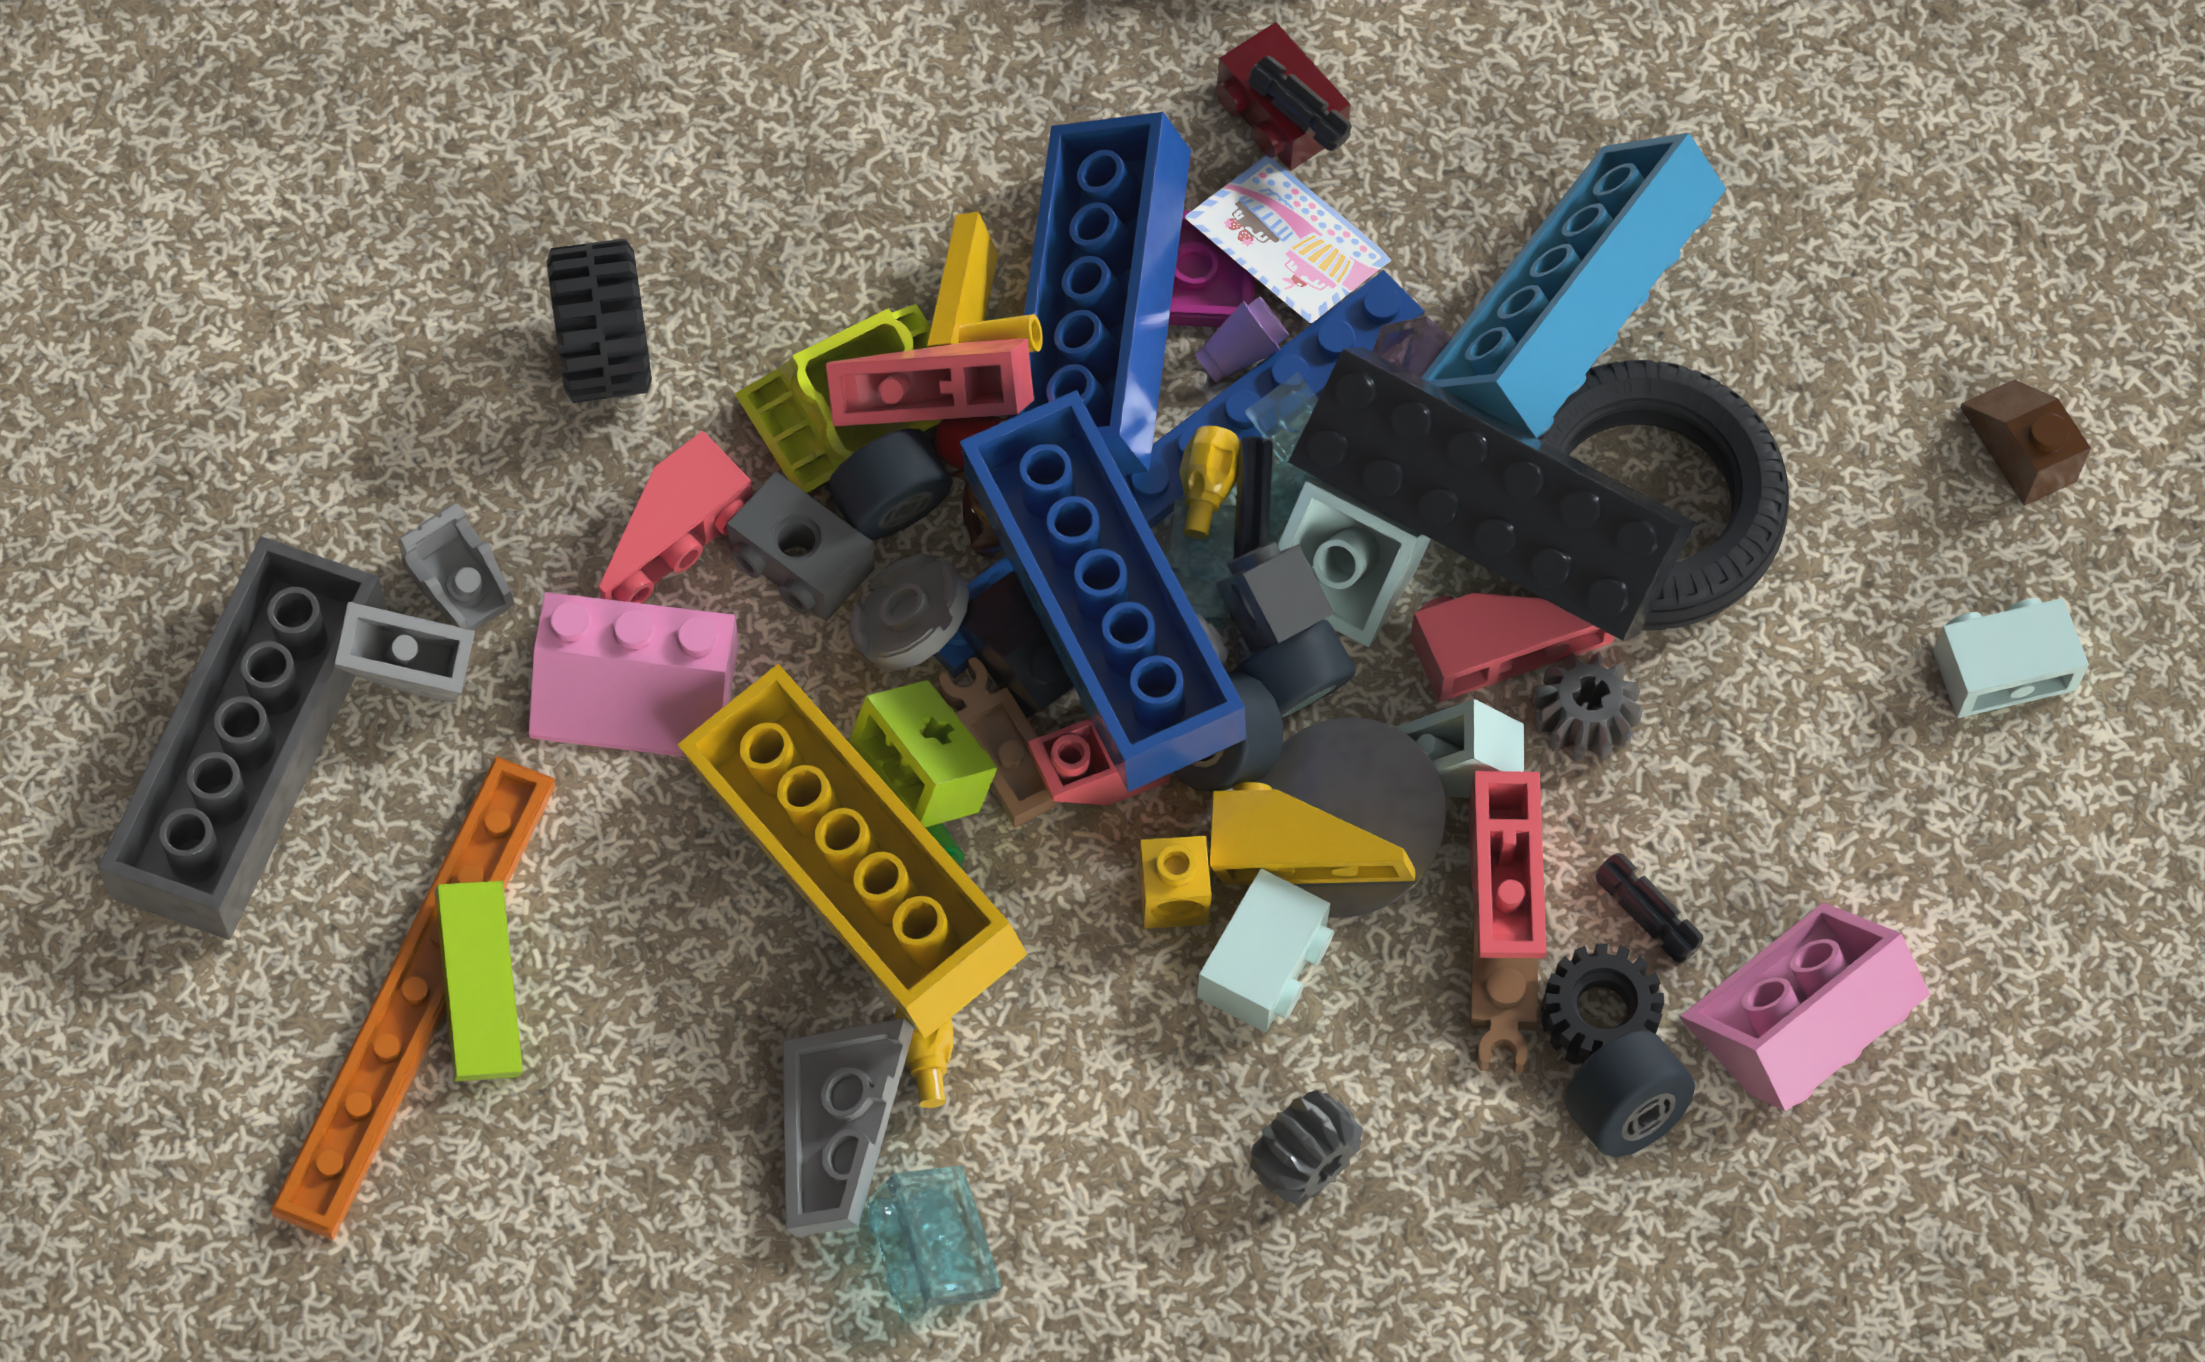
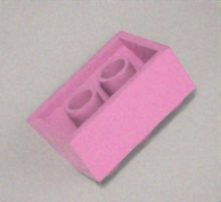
[528,592,739,757]
[1680,902,1930,1112]

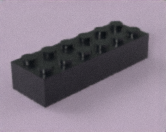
[1288,347,1696,641]

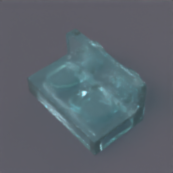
[867,1165,1002,1322]

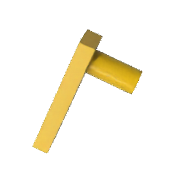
[927,211,1042,353]

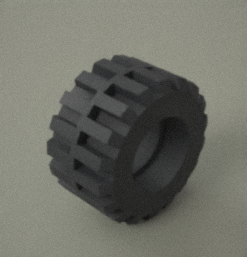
[547,238,652,403]

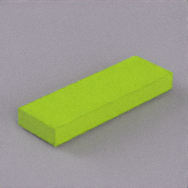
[434,881,523,1082]

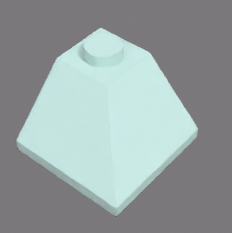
[1278,478,1430,647]

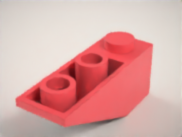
[599,430,753,604]

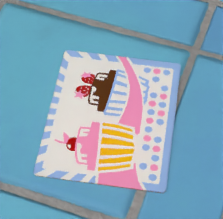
[1185,156,1391,323]

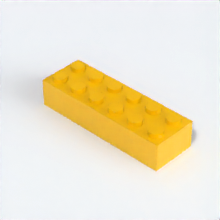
[677,664,1028,1039]

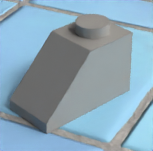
[333,602,475,702]

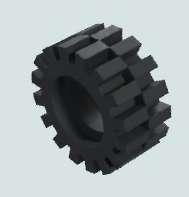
[1541,943,1664,1065]

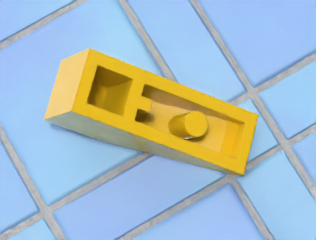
[1210,782,1415,885]

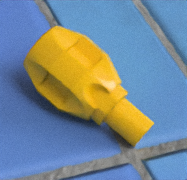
[1179,426,1239,540]
[895,1006,954,1108]

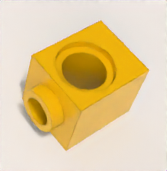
[1139,836,1211,929]

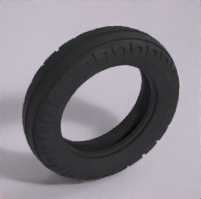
[1537,360,1789,630]

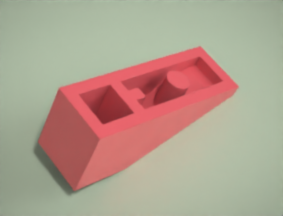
[826,338,1034,426]
[1410,592,1615,703]
[1468,771,1547,958]

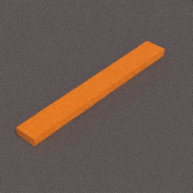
[270,756,556,1240]

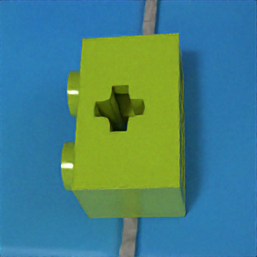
[849,680,998,828]

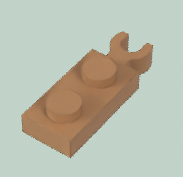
[939,657,1063,828]
[1469,904,1539,1073]

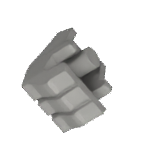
[398,503,515,631]

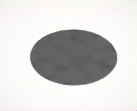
[1255,717,1446,918]

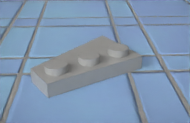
[783,1018,915,1237]

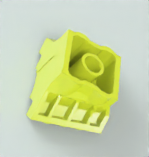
[734,304,942,493]

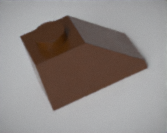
[1960,379,2091,506]

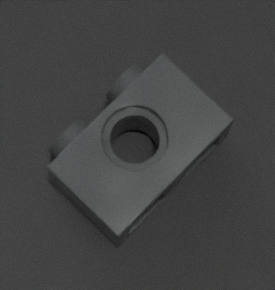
[727,472,875,622]
[1215,541,1335,651]

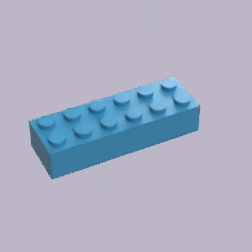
[1421,133,1726,438]

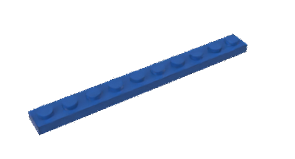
[933,270,1425,678]

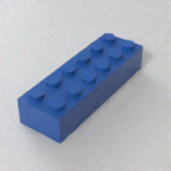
[1008,112,1191,475]
[960,390,1247,792]

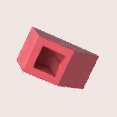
[1028,719,1170,806]

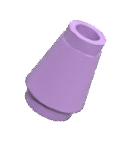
[1195,296,1289,383]

